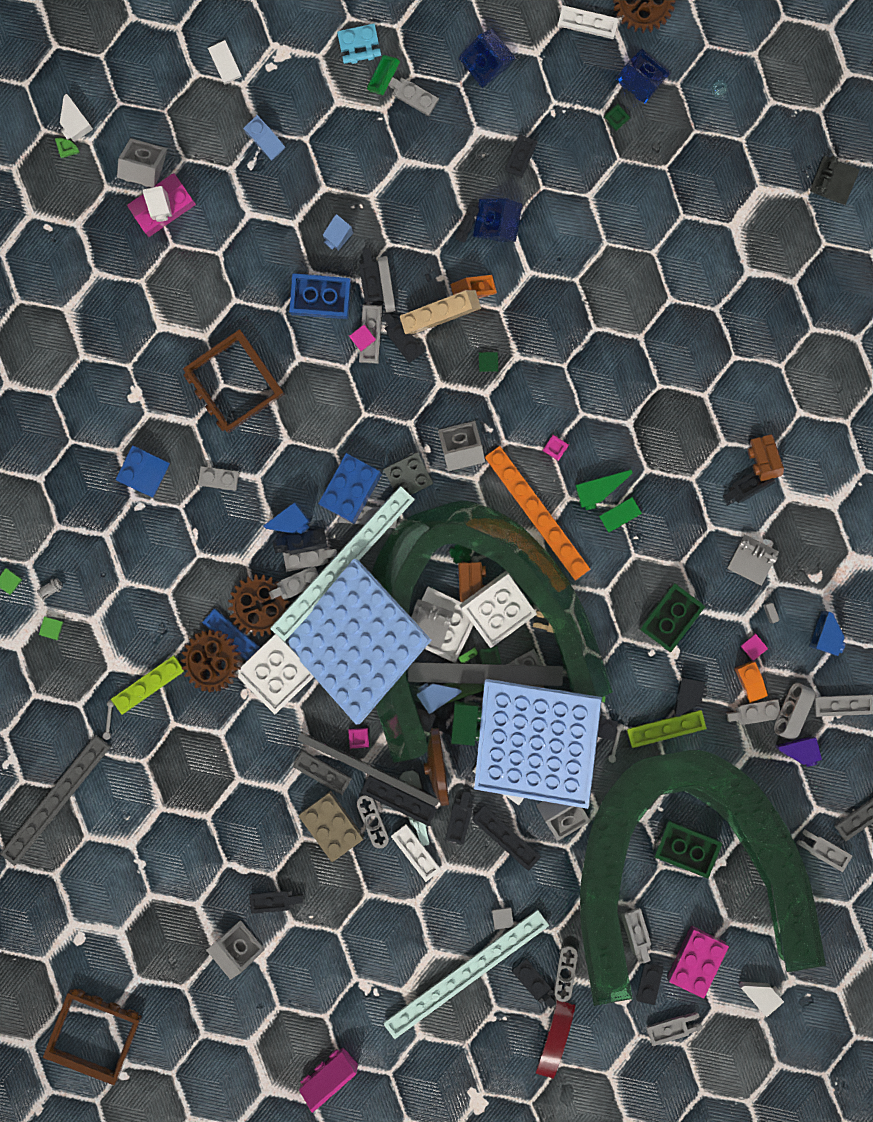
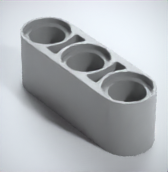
[774,683,815,740]

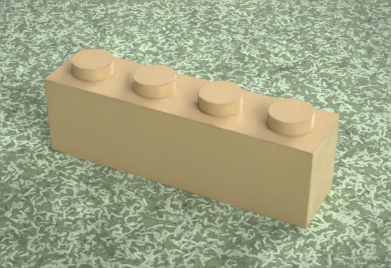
[400,290,481,334]

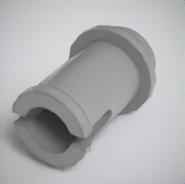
[37,578,63,600]

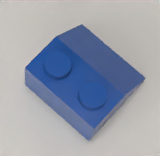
[116,445,170,498]
[264,503,311,534]
[809,611,845,656]

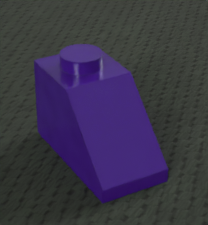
[776,736,822,767]

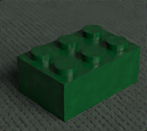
[638,583,706,653]
[451,700,482,746]
[652,818,723,879]

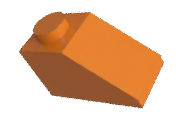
[450,275,497,299]
[734,661,768,703]

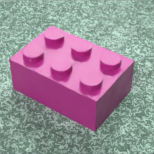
[667,926,729,998]

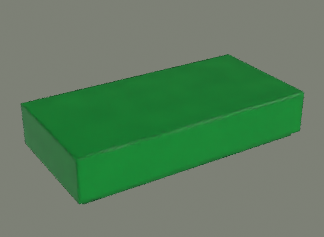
[366,55,400,95]
[599,497,642,533]

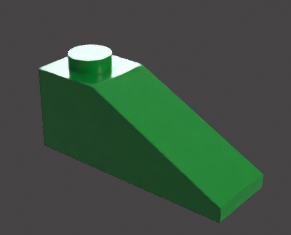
[575,470,632,510]

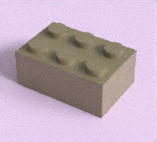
[298,790,364,862]

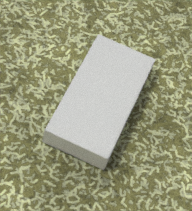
[208,40,242,85]

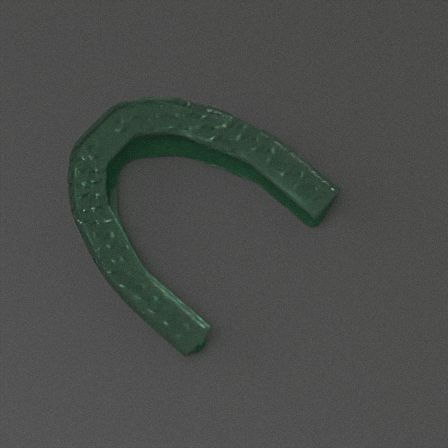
[371,501,613,763]
[580,750,826,1006]

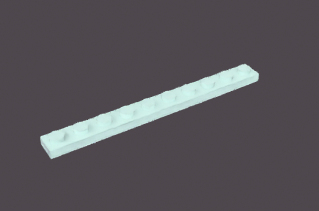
[270,486,415,641]
[383,909,549,1039]

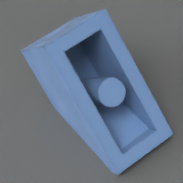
[243,115,285,161]
[323,214,353,251]
[417,683,461,714]

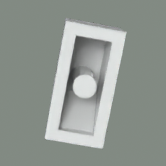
[60,94,93,142]
[143,186,172,222]
[739,982,784,1017]

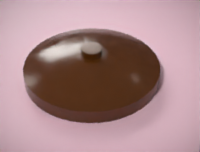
[424,728,449,806]

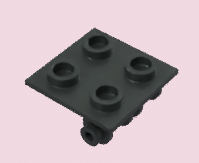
[810,156,860,205]
[383,452,433,495]

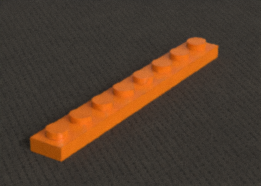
[484,446,590,580]

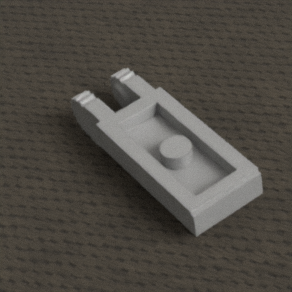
[797,829,852,872]
[646,1012,703,1046]

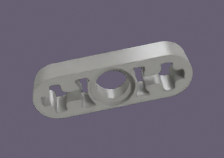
[378,256,396,312]
[357,795,389,848]
[554,945,578,1002]

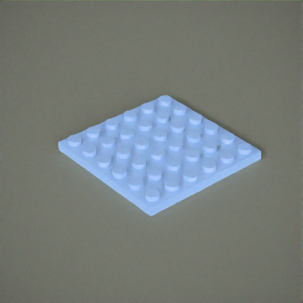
[285,559,432,725]
[474,679,602,809]

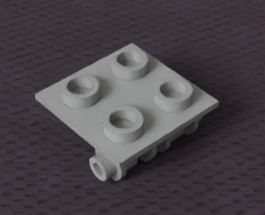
[727,534,779,586]
[411,599,454,648]

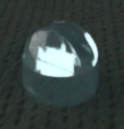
[711,81,727,97]

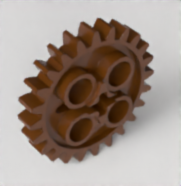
[613,0,676,33]
[228,574,290,637]
[181,630,242,692]

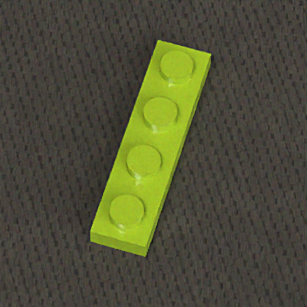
[111,655,185,715]
[627,710,707,748]

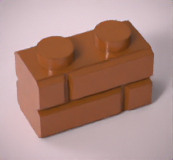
[747,434,784,481]
[458,562,486,602]

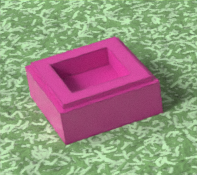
[349,325,376,352]
[542,435,569,461]
[740,634,768,661]
[348,728,369,749]

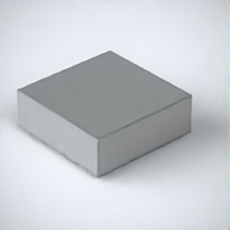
[763,603,780,623]
[492,907,514,930]

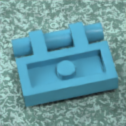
[337,23,381,64]

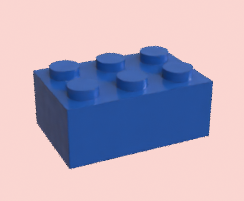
[289,274,351,319]
[318,453,382,524]

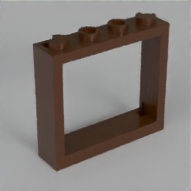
[183,329,285,433]
[43,989,142,1085]

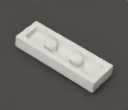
[558,5,618,39]
[391,824,441,882]

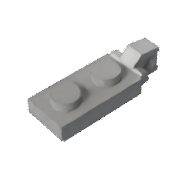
[388,77,439,116]
[283,548,337,572]
[268,566,318,599]
[726,699,780,725]
[621,908,651,963]

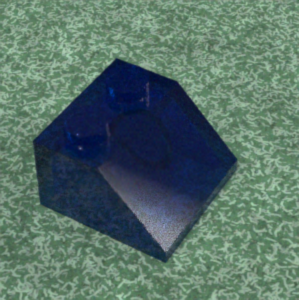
[459,28,516,88]
[615,49,671,104]
[473,198,522,242]

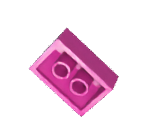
[127,173,196,237]
[299,1048,358,1113]

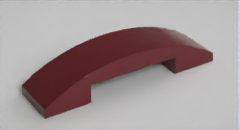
[535,1000,576,1079]

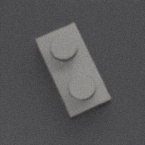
[198,467,239,491]

